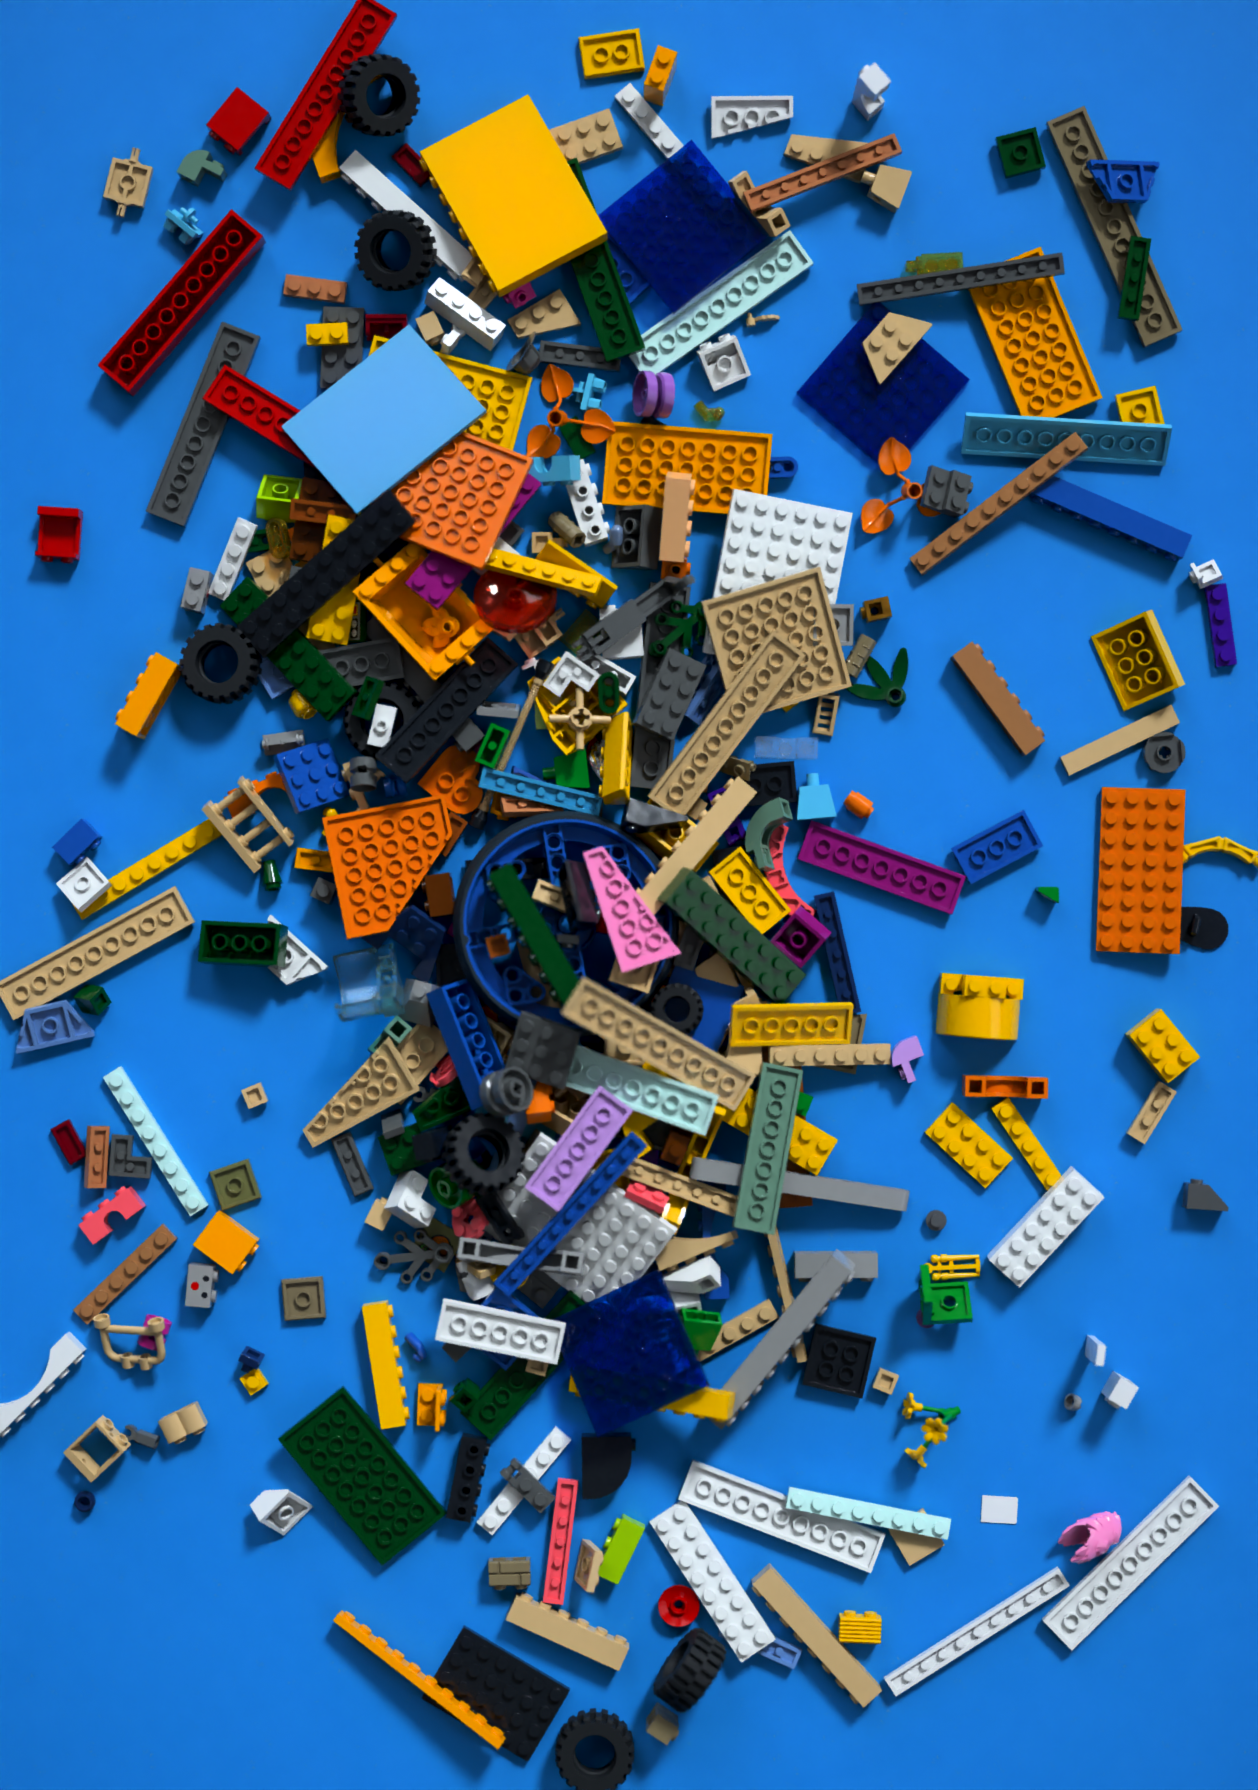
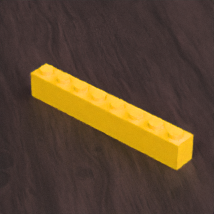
[569,1365,736,1422]

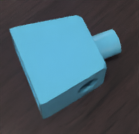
[796,773,836,821]

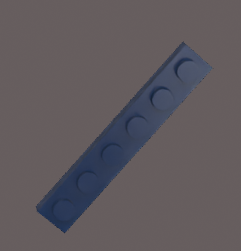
[814,891,861,1013]

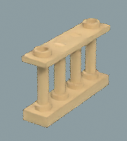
[201,776,295,873]

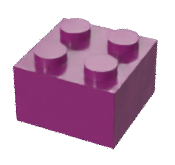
[770,906,832,968]

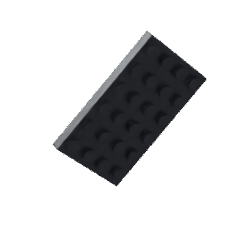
[421,1625,570,1762]

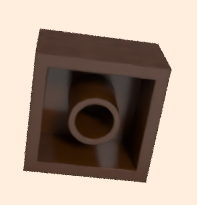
[421,872,455,917]

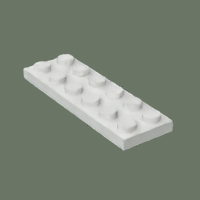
[435,1298,566,1365]

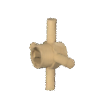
[548,688,611,751]

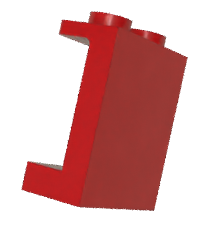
[206,87,271,156]
[35,506,83,564]

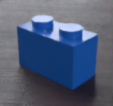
[52,819,102,866]

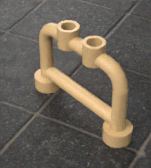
[93,1313,166,1370]

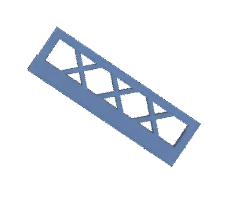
[684,654,724,726]

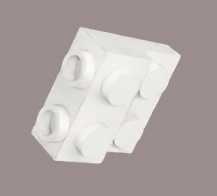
[696,333,751,391]

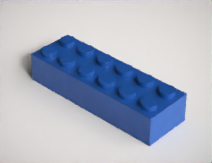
[426,979,506,1110]

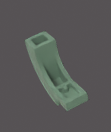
[745,797,793,872]

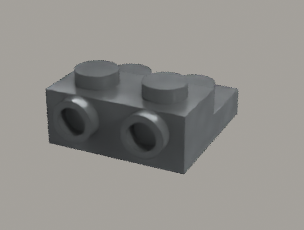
[920,465,973,518]

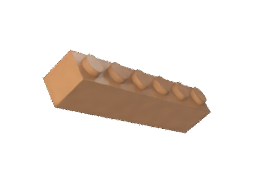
[950,642,1045,757]

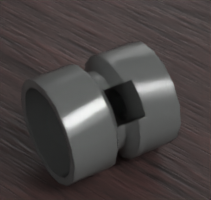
[350,757,377,792]

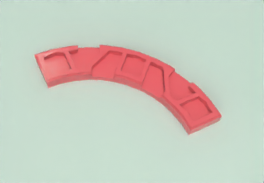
[764,824,817,917]

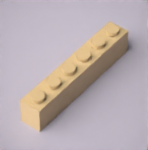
[506,1592,629,1671]

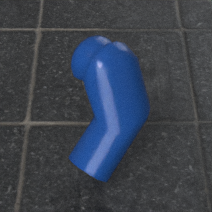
[404,1332,427,1363]

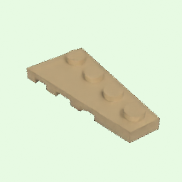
[784,134,868,184]

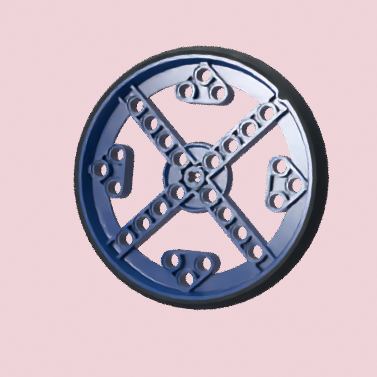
[453,811,679,1037]

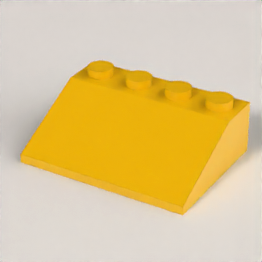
[1091,610,1185,711]

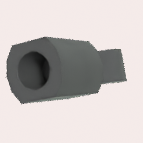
[125,1424,160,1449]

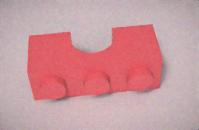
[78,1186,146,1245]

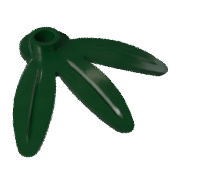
[846,648,908,707]

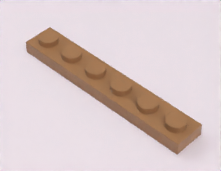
[73,1223,177,1325]

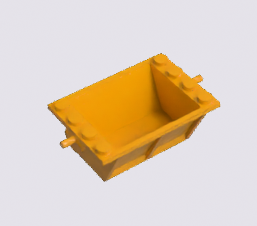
[352,542,495,681]

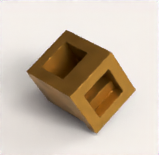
[860,596,892,623]

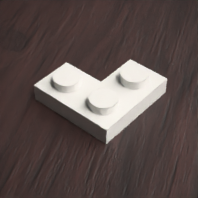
[543,651,600,697]

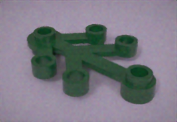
[648,601,706,658]

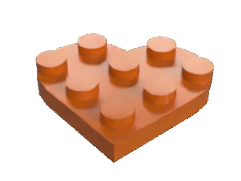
[417,745,483,815]

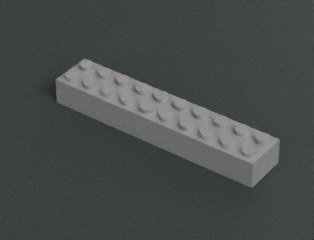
[706,1249,856,1430]

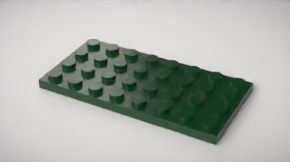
[278,1385,447,1565]

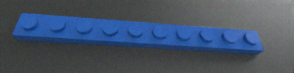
[493,1131,647,1297]

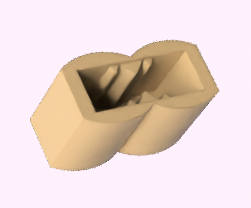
[158,1401,208,1444]

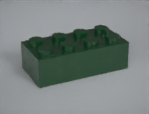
[198,920,288,968]

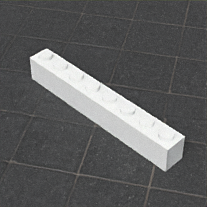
[339,150,473,282]

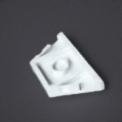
[267,915,329,985]

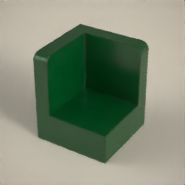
[73,984,111,1016]

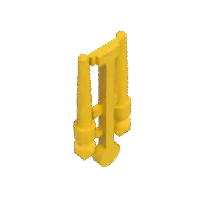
[923,1254,980,1281]

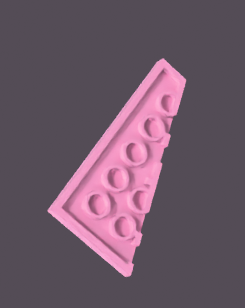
[582,846,681,973]

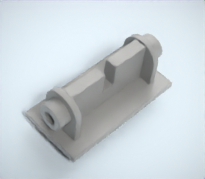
[262,730,305,756]

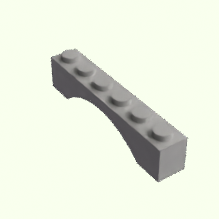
[457,1237,585,1277]

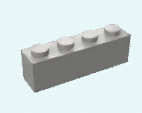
[794,1251,878,1282]

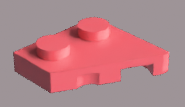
[624,1179,670,1214]

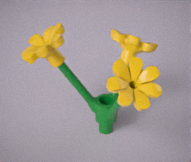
[902,1392,961,1468]

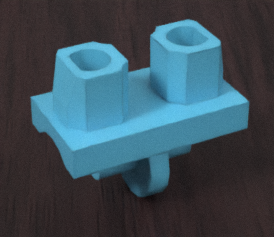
[163,207,204,245]
[572,373,607,413]

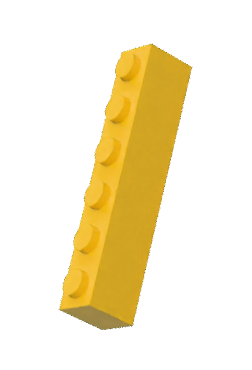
[362,1300,410,1429]

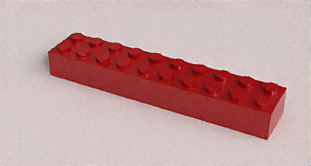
[98,209,266,397]

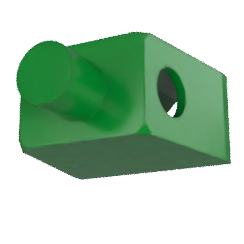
[542,749,590,789]
[680,1308,723,1358]

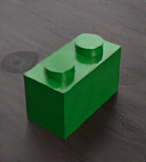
[475,723,512,770]

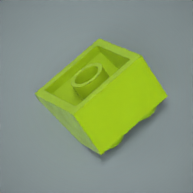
[256,474,302,523]

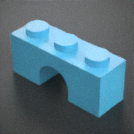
[529,455,581,486]

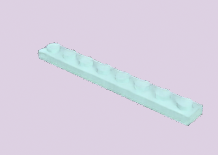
[103,1066,209,1216]
[785,1487,951,1540]

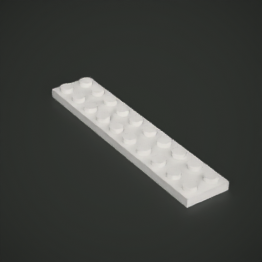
[678,1460,886,1573]
[1042,1475,1219,1650]

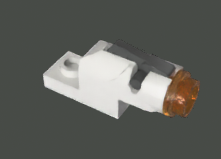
[454,1253,496,1301]

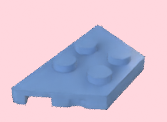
[16,1000,95,1054]

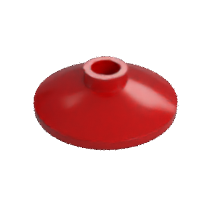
[658,1585,699,1627]

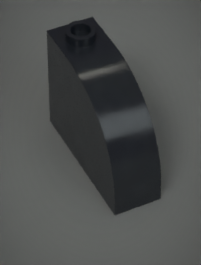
[582,1432,636,1499]

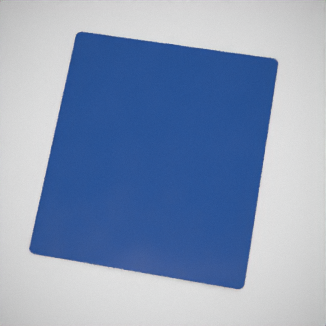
[665,965,744,1052]

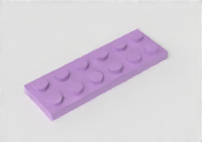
[525,1085,633,1212]

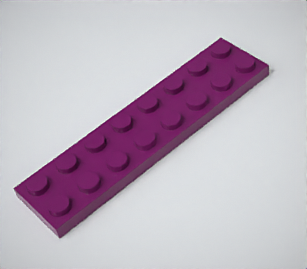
[405,473,542,611]
[797,820,966,915]

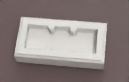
[367,704,397,748]

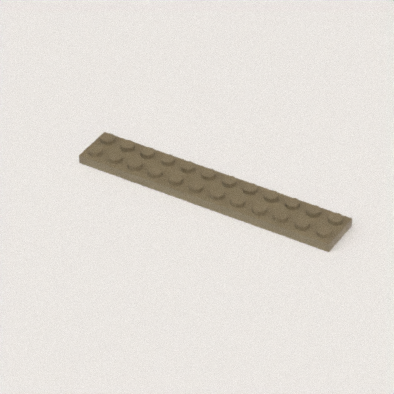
[1046,106,1183,348]

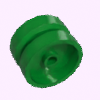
[429,1162,478,1209]

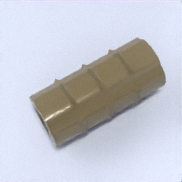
[548,511,586,548]
[845,634,877,678]

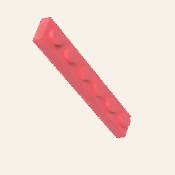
[543,1477,578,1605]

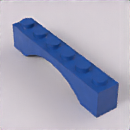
[697,1180,730,1300]

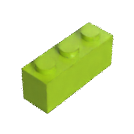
[598,1514,645,1585]

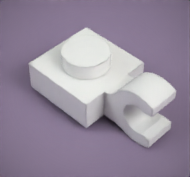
[440,323,466,355]

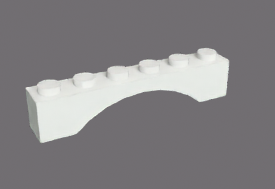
[0,1331,87,1438]

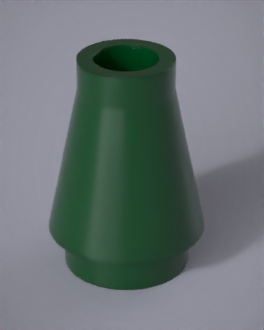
[262,860,283,891]

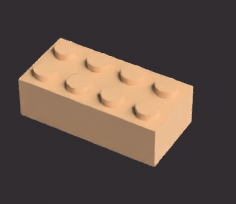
[659,472,696,562]

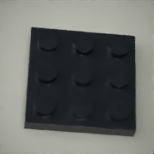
[802,1323,876,1398]

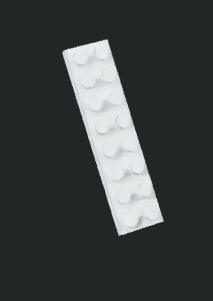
[649,1500,776,1663]

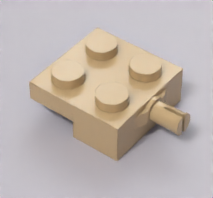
[514,607,566,659]

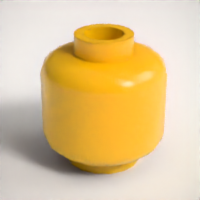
[288,689,317,719]

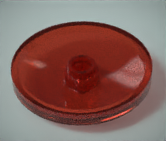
[474,570,557,633]

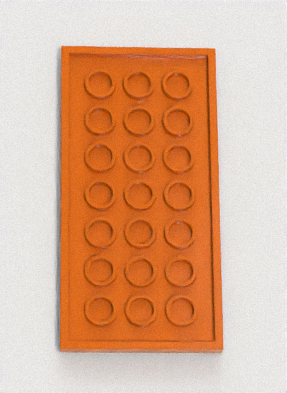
[1096,787,1186,954]

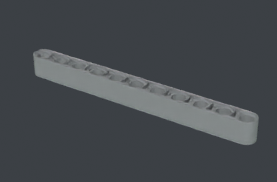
[689,1157,910,1211]

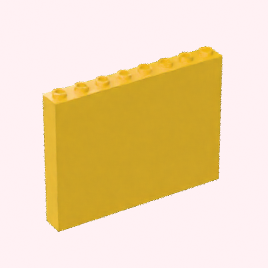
[419,95,608,298]

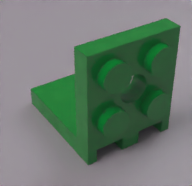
[918,1264,973,1325]

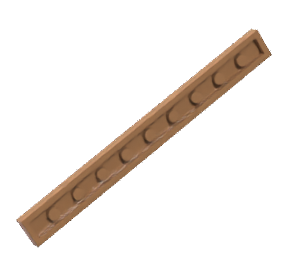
[909,432,1088,576]

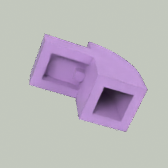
[891,1035,924,1083]

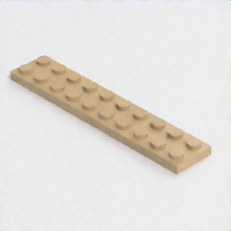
[647,630,805,815]
[0,886,195,1020]
[561,976,756,1111]

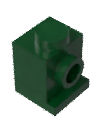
[449,1378,480,1413]

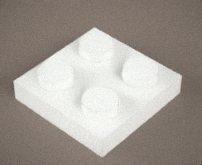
[56,857,112,912]

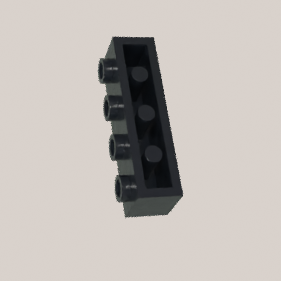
[446,1432,490,1522]

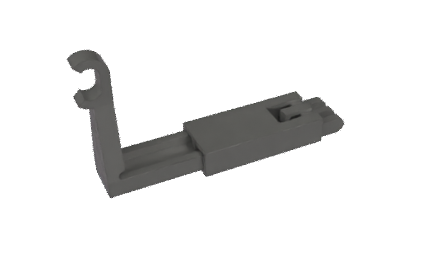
[571,574,696,662]

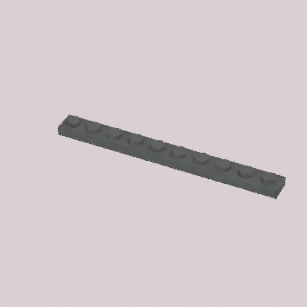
[857,252,1065,306]

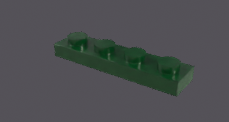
[1117,236,1151,322]

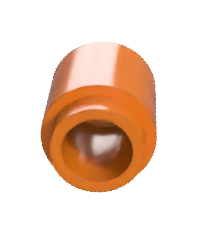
[843,790,874,819]

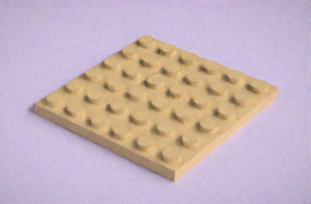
[701,567,852,713]

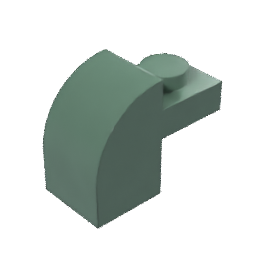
[177,150,227,187]
[368,1015,412,1054]

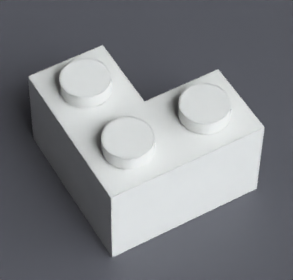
[384,1170,436,1229]

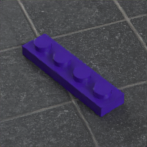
[1204,583,1237,668]

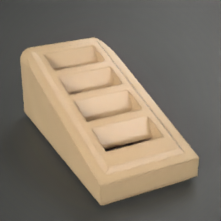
[812,692,840,736]

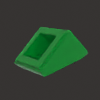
[1035,887,1059,903]

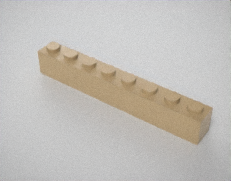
[636,776,757,915]
[751,1563,882,1707]

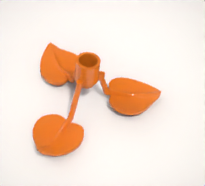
[526,364,616,459]
[861,437,941,533]

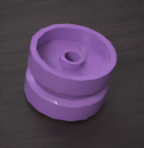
[632,371,675,419]

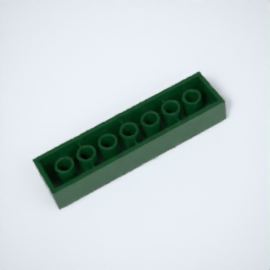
[485,863,579,1022]
[657,867,806,1004]

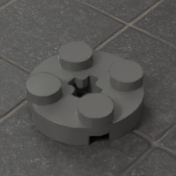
[1143,732,1186,773]

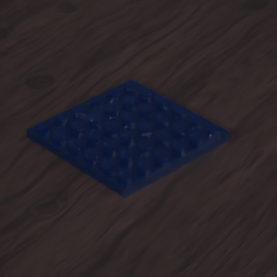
[598,140,769,314]
[796,303,970,464]
[553,1269,710,1437]

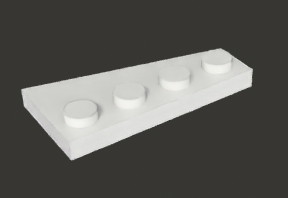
[711,96,793,140]

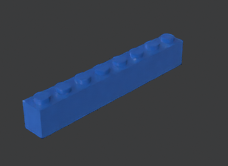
[1028,476,1192,562]

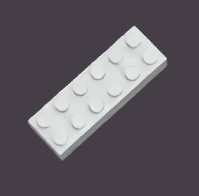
[987,1166,1105,1288]

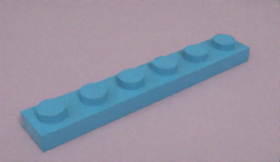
[478,767,603,816]

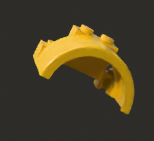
[936,973,1024,1040]

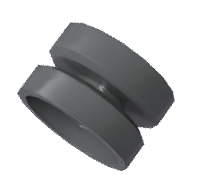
[480,1066,533,1118]

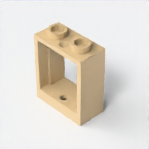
[63,1415,131,1482]

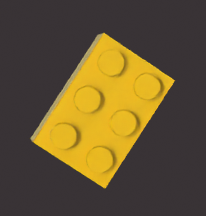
[1125,1008,1200,1083]

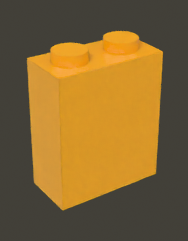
[644,45,677,107]
[193,1210,259,1274]

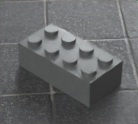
[631,648,707,742]

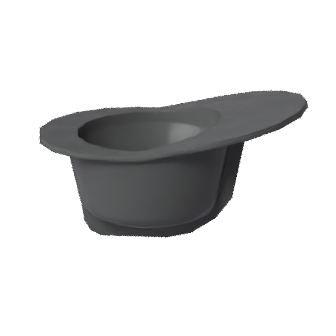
[506,331,540,375]

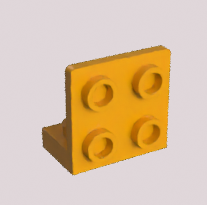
[417,1383,447,1432]

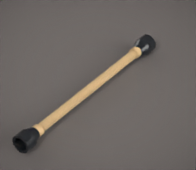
[468,658,554,830]

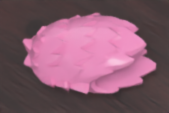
[1058,1511,1122,1564]

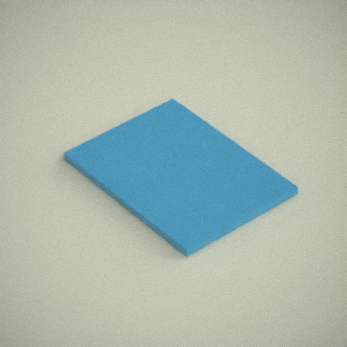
[281,324,487,516]

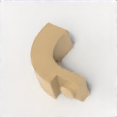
[728,171,791,237]

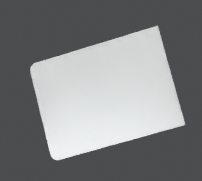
[981,1495,1018,1524]

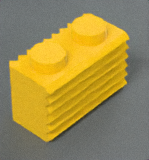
[838,1610,882,1644]

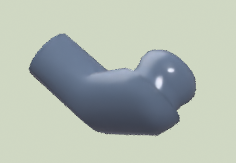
[602,525,623,554]

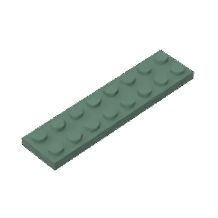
[732,1062,803,1235]

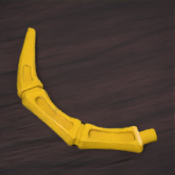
[1183,836,1258,869]

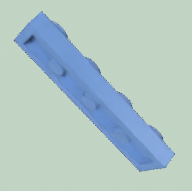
[718,1631,802,1669]

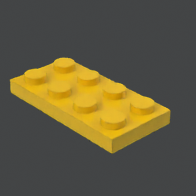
[708,846,791,934]
[924,1102,1013,1188]

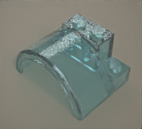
[333,943,405,1022]

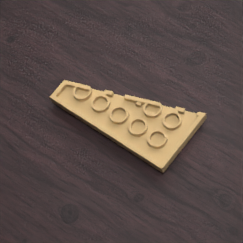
[302,1037,420,1148]

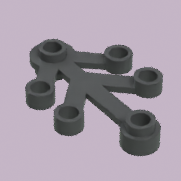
[374,1228,454,1284]

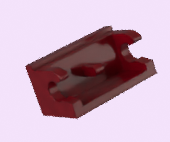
[365,314,408,341]

